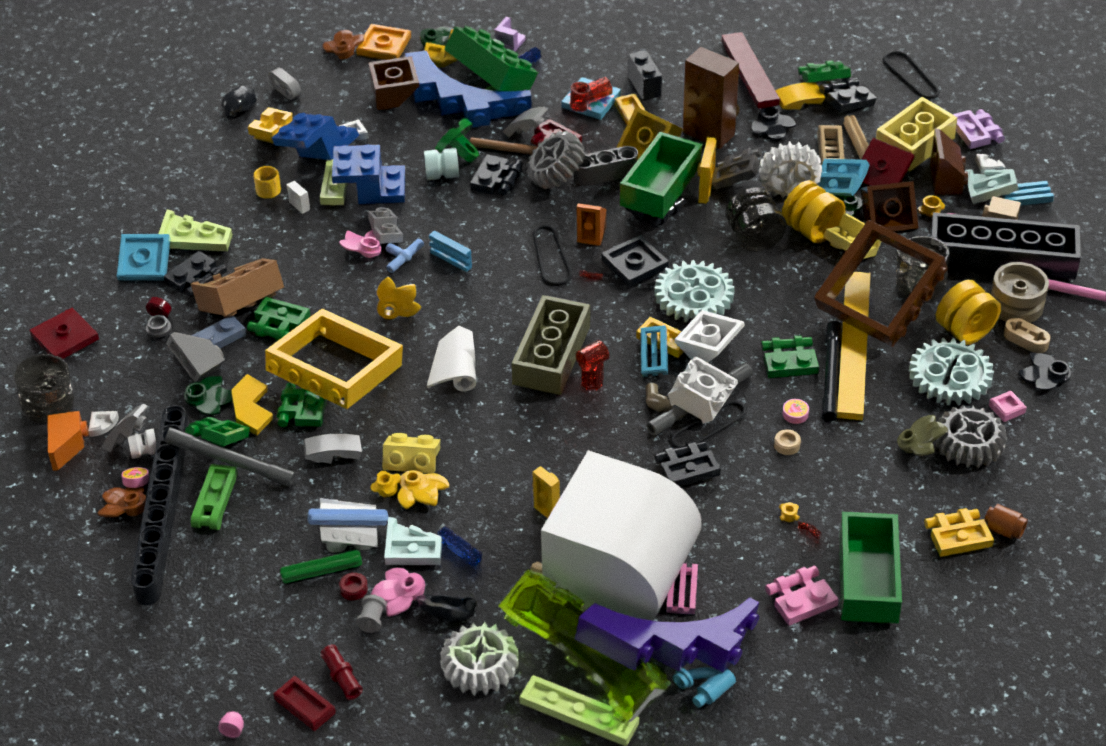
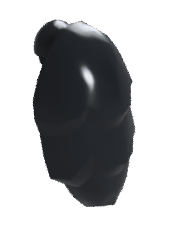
[221,86,257,118]
[416,594,477,622]

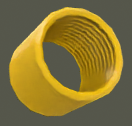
[253,166,281,198]

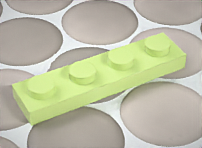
[520,675,639,746]

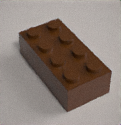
[683,47,739,149]

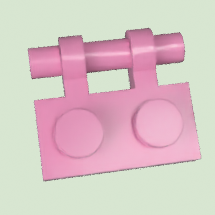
[765,566,838,626]

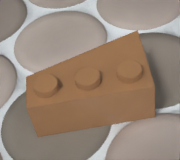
[191,258,284,317]

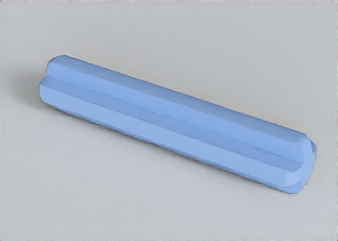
[307,509,388,526]

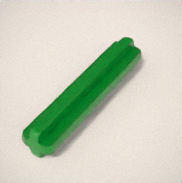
[280,550,362,583]

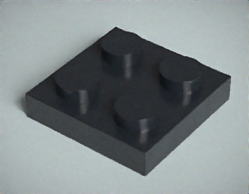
[601,235,669,287]

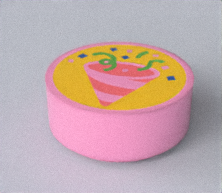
[782,399,809,424]
[121,467,149,488]

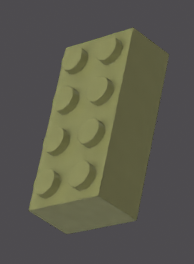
[511,295,590,395]

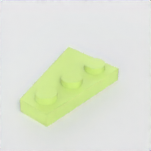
[159,209,232,251]

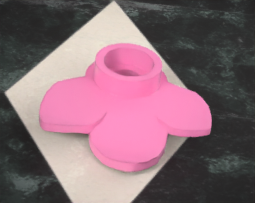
[339,230,381,258]
[371,568,425,617]

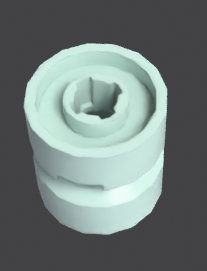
[424,148,459,180]

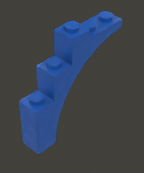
[405,50,532,128]

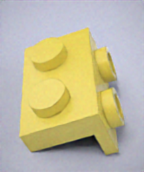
[823,214,881,259]
[383,433,440,473]

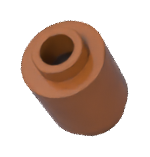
[984,504,1028,539]

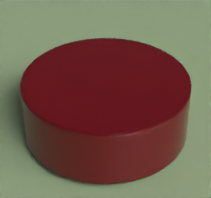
[145,297,172,318]
[339,573,368,601]

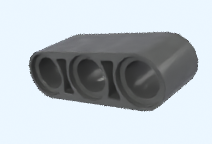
[574,146,638,186]

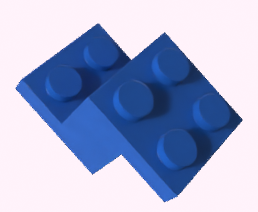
[272,113,359,160]
[332,145,406,204]

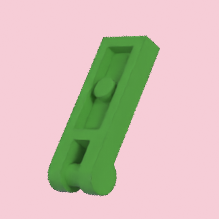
[191,464,238,530]

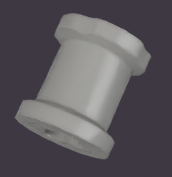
[356,595,387,633]

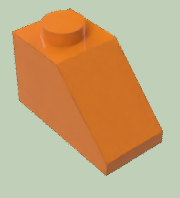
[577,203,606,246]
[48,411,88,471]

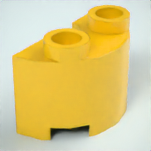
[248,107,292,143]

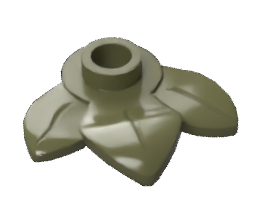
[897,415,948,456]

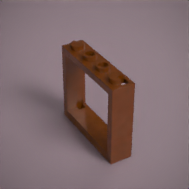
[814,220,947,347]

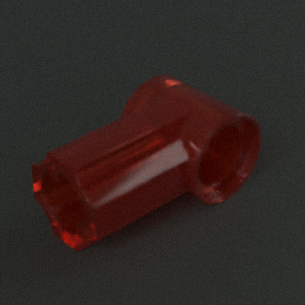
[570,77,613,112]
[575,340,610,390]

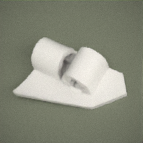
[427,326,477,391]

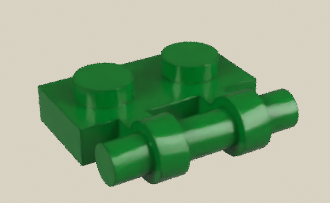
[798,60,851,83]
[247,297,311,341]
[761,335,819,378]
[277,383,327,427]
[185,417,250,447]

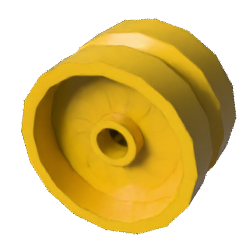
[935,280,1001,345]

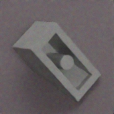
[166,332,225,382]

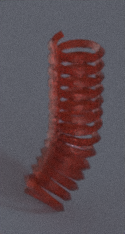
[579,269,603,280]
[798,521,822,539]

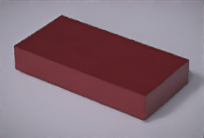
[273,676,336,731]

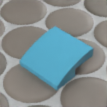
[817,159,869,196]

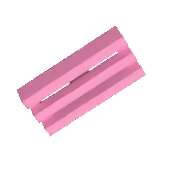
[666,564,698,615]

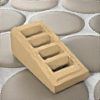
[817,125,844,165]

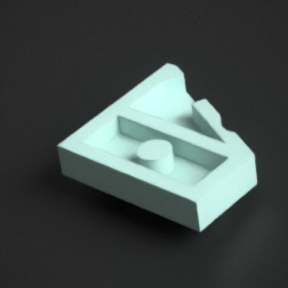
[966,169,1019,204]
[384,517,442,565]

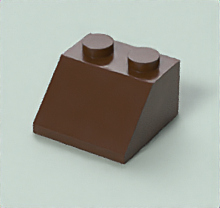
[368,56,419,110]
[929,129,968,194]
[860,181,919,231]

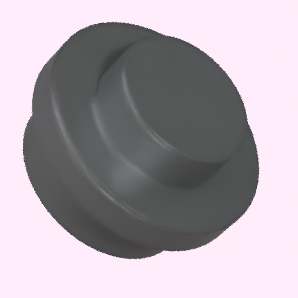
[146,315,171,338]

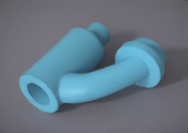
[673,667,736,708]

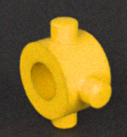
[779,503,800,522]

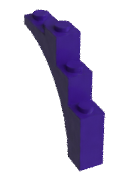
[575,597,759,673]

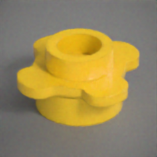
[918,196,945,217]
[371,471,401,497]

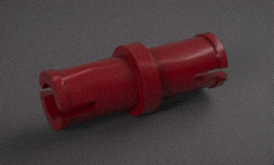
[320,644,363,700]

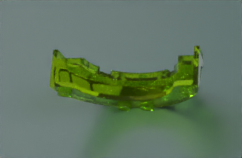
[499,569,671,723]

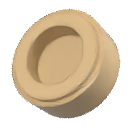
[774,430,801,455]

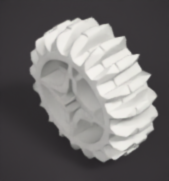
[758,141,822,198]
[441,622,518,696]

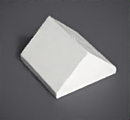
[675,310,745,363]

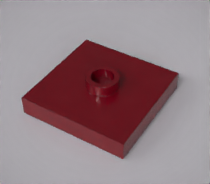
[861,138,915,186]
[29,308,99,362]

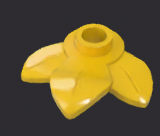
[377,277,421,319]
[398,470,449,509]

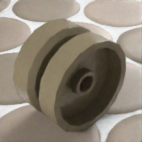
[991,262,1049,323]

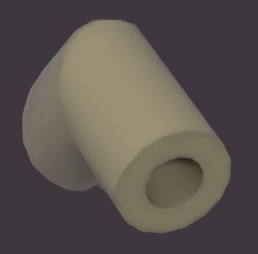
[646,383,673,412]

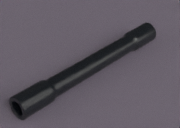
[821,321,842,422]

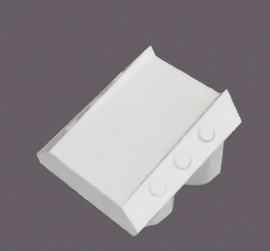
[668,356,738,424]
[320,498,378,553]

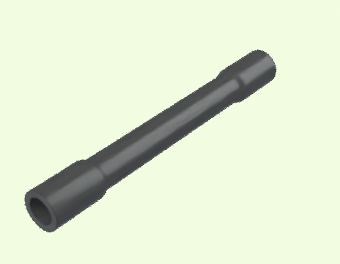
[646,363,753,436]
[165,427,295,487]

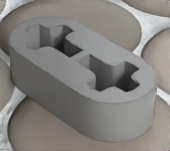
[269,68,302,100]

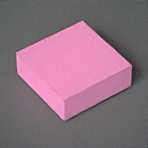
[989,391,1026,422]

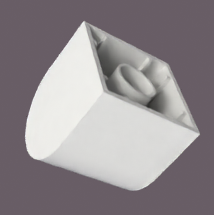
[541,450,701,621]

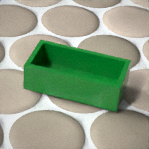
[444,26,539,91]
[620,132,702,219]
[839,512,902,623]

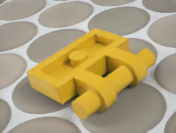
[924,508,994,557]

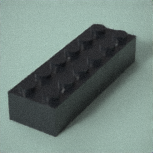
[928,212,1081,279]

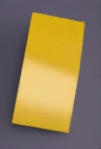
[775,82,825,110]

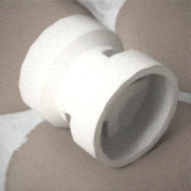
[128,429,157,459]

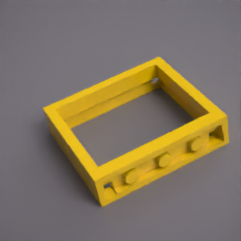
[265,309,403,409]

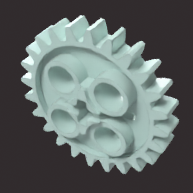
[655,260,734,322]
[909,338,994,405]

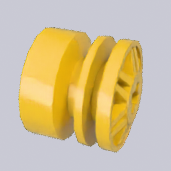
[782,180,845,244]

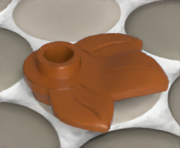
[323,30,364,59]
[97,487,146,517]

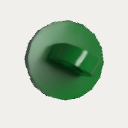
[435,118,479,163]

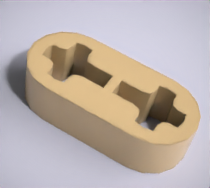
[1004,318,1050,353]

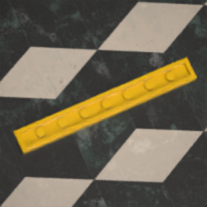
[837,272,871,420]

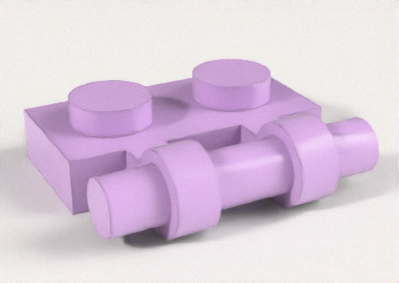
[953,109,1005,149]

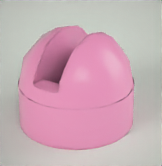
[218,712,244,738]

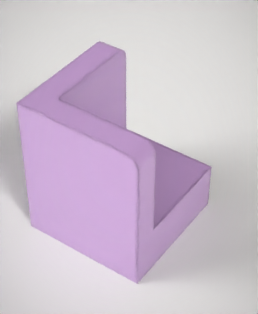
[495,17,525,51]

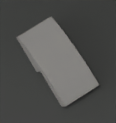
[503,107,547,138]
[368,207,403,244]
[102,404,147,452]
[303,434,362,463]

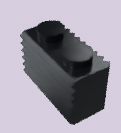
[627,50,662,100]

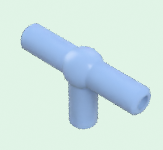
[386,239,424,273]

